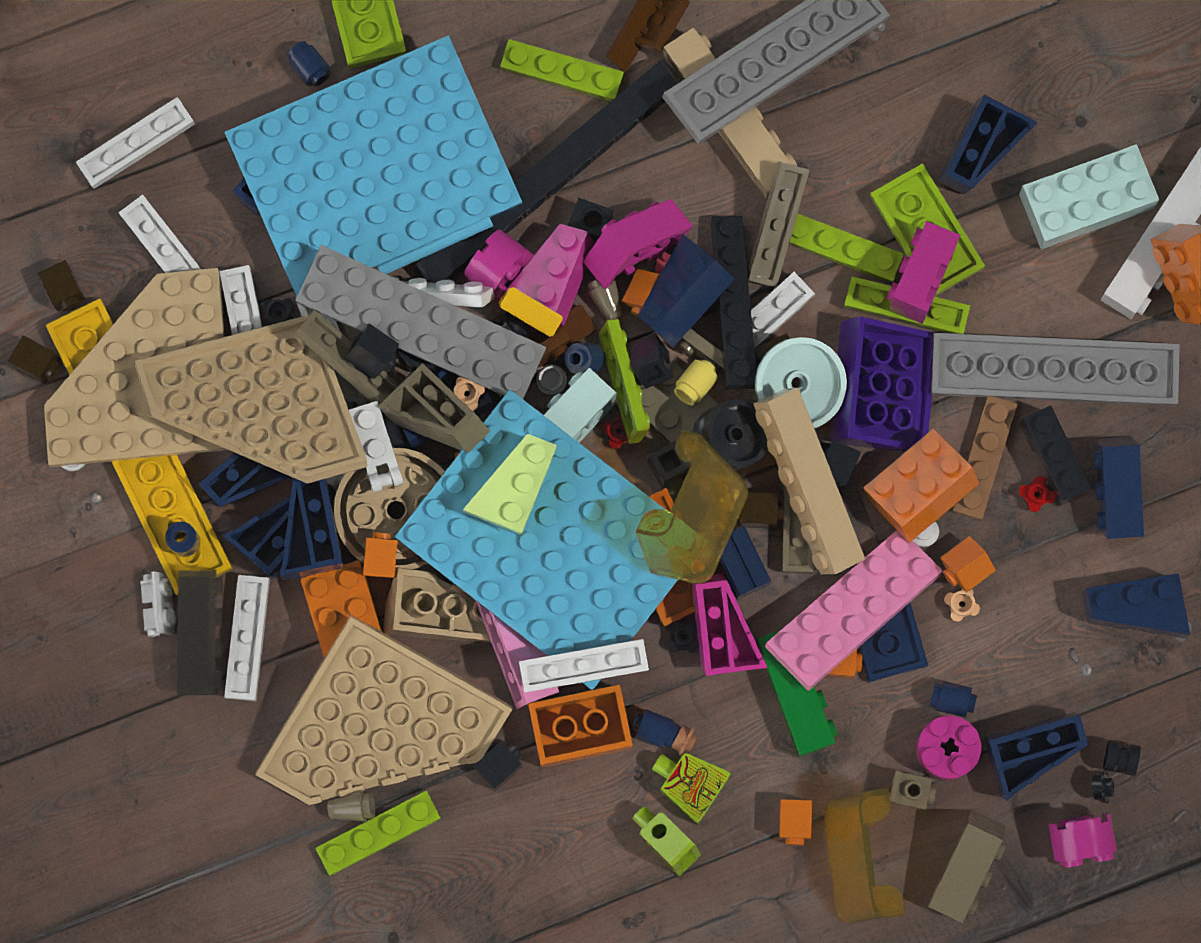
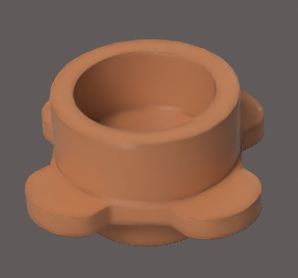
[671,726,698,757]

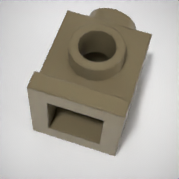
[887,770,937,811]

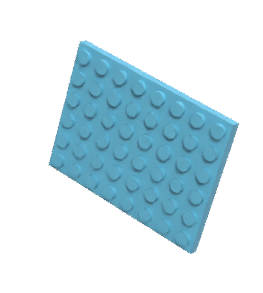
[224,35,522,296]
[395,389,707,690]

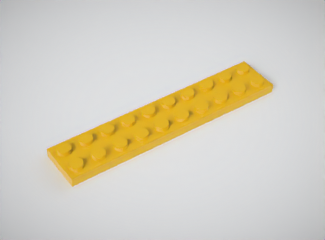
[46,298,233,596]

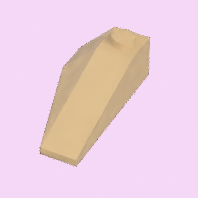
[383,568,491,643]

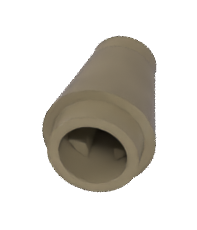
[587,280,624,320]
[327,791,375,822]

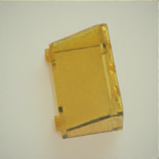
[636,430,748,583]
[824,788,905,924]

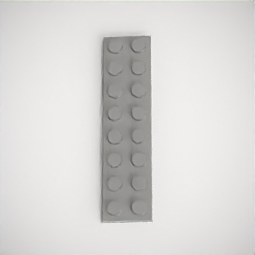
[662,0,890,145]
[295,245,546,399]
[931,333,1180,407]

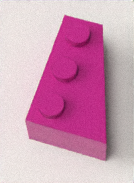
[887,221,960,324]

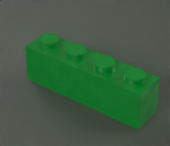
[756,630,838,758]

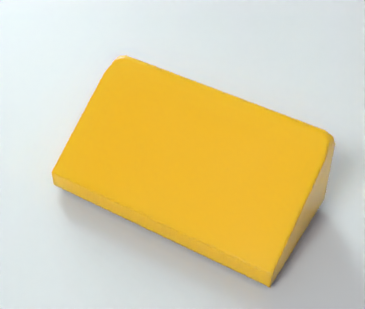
[497,287,563,337]

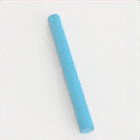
[378,216,493,274]

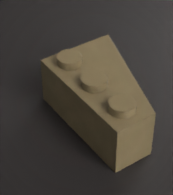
[378,363,490,453]
[928,810,1007,923]

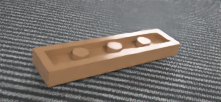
[952,397,1017,521]

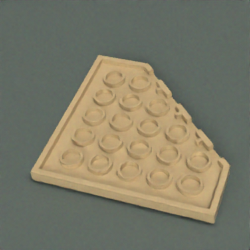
[44,268,228,467]
[135,315,368,483]
[255,614,512,805]

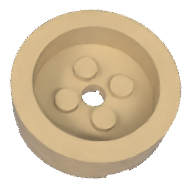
[334,448,445,572]

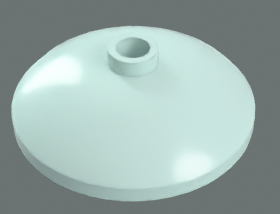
[755,337,847,428]

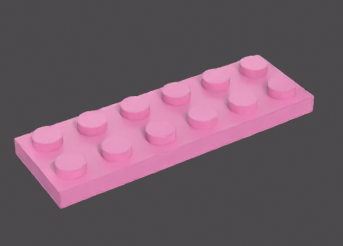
[765,530,943,691]

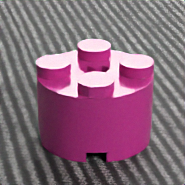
[464,229,534,302]
[916,716,981,781]
[1048,813,1117,868]

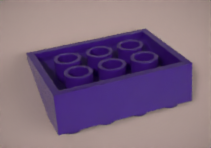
[829,316,934,452]

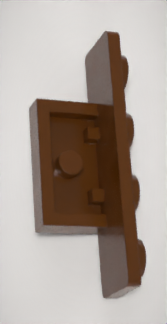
[606,0,690,72]
[494,305,597,393]

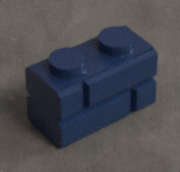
[708,526,771,600]

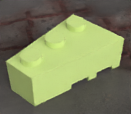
[463,434,557,535]

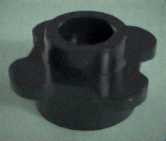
[263,298,294,326]
[668,621,699,653]
[1092,771,1115,803]

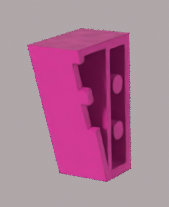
[583,199,693,289]
[500,224,595,327]
[691,574,768,676]

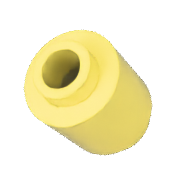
[674,360,718,406]

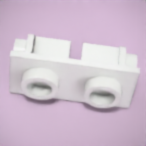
[140,571,176,637]

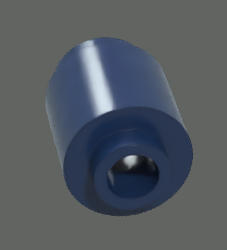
[287,41,330,86]
[564,343,606,374]
[165,522,200,557]
[930,681,977,718]
[631,709,680,748]

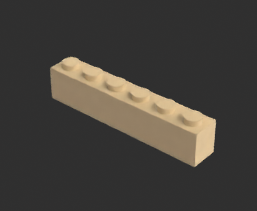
[664,27,797,199]
[753,388,865,574]

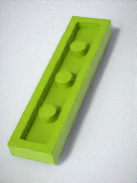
[500,39,624,102]
[789,214,903,284]
[844,276,971,334]
[599,319,650,444]
[315,790,441,876]

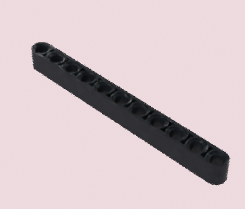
[414,60,683,283]

